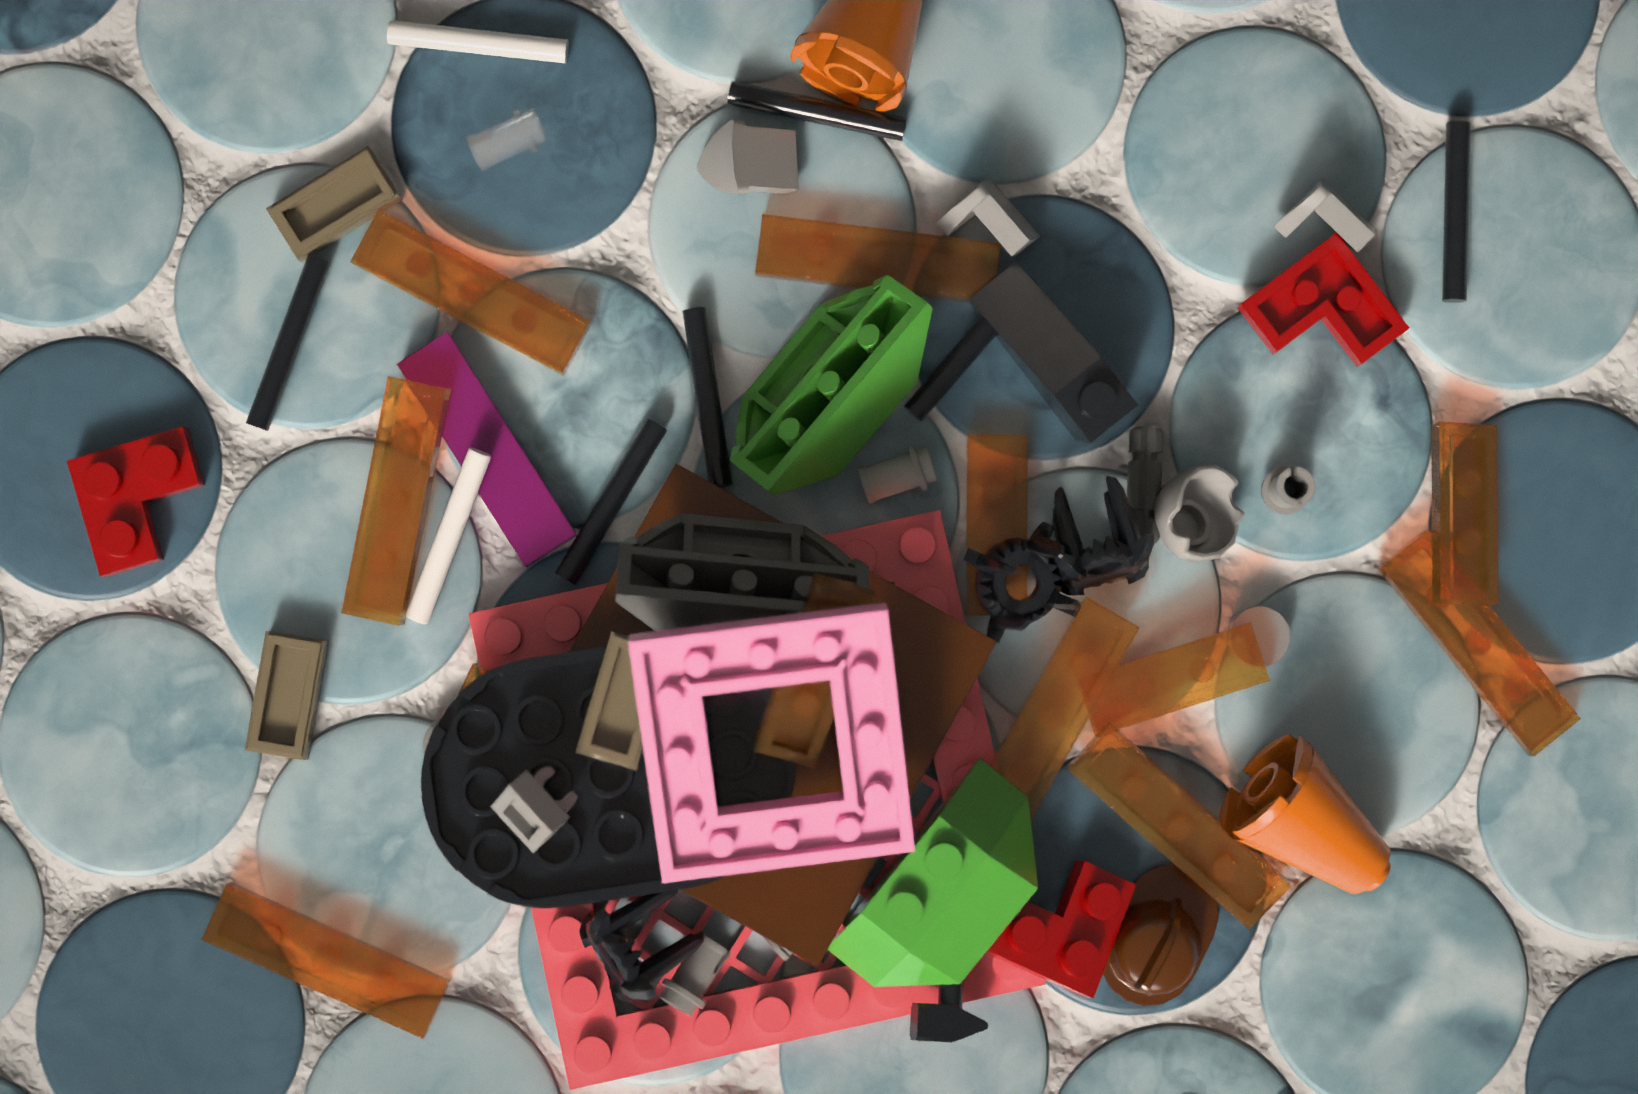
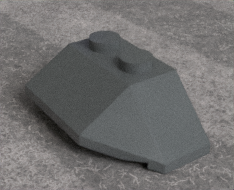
[615,513,870,631]

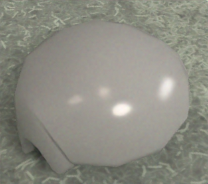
[1154,464,1245,562]

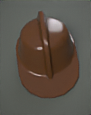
[1103,865,1219,1006]

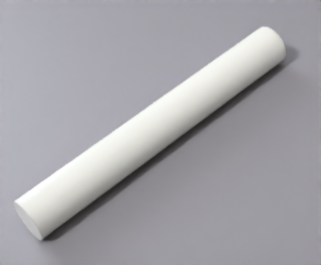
[387,20,569,63]
[405,447,492,624]

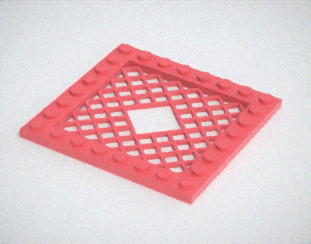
[468,510,1046,1090]

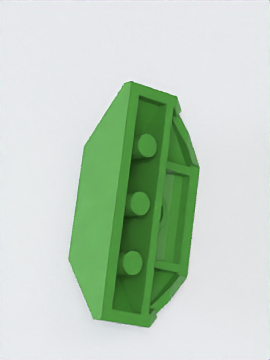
[730,275,933,496]
[828,757,1038,987]

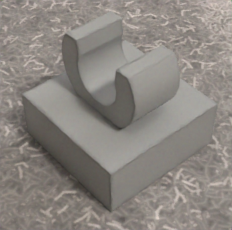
[491,767,577,853]

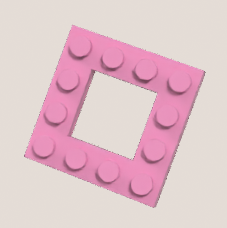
[628,603,915,883]

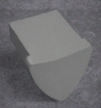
[697,120,799,194]
[1273,178,1377,252]
[936,179,1040,256]

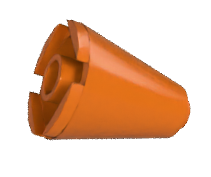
[790,0,923,111]
[1219,734,1391,894]

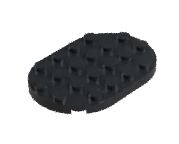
[421,646,796,909]

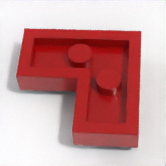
[1237,232,1410,367]
[67,426,205,577]
[986,860,1136,999]

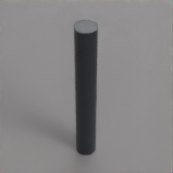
[727,81,907,141]
[1442,121,1470,303]
[246,255,331,431]
[904,276,1039,422]
[682,307,733,488]
[555,418,667,585]

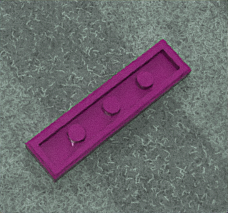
[397,332,577,567]

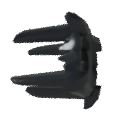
[1052,475,1154,596]
[963,522,1082,643]
[579,890,705,1001]

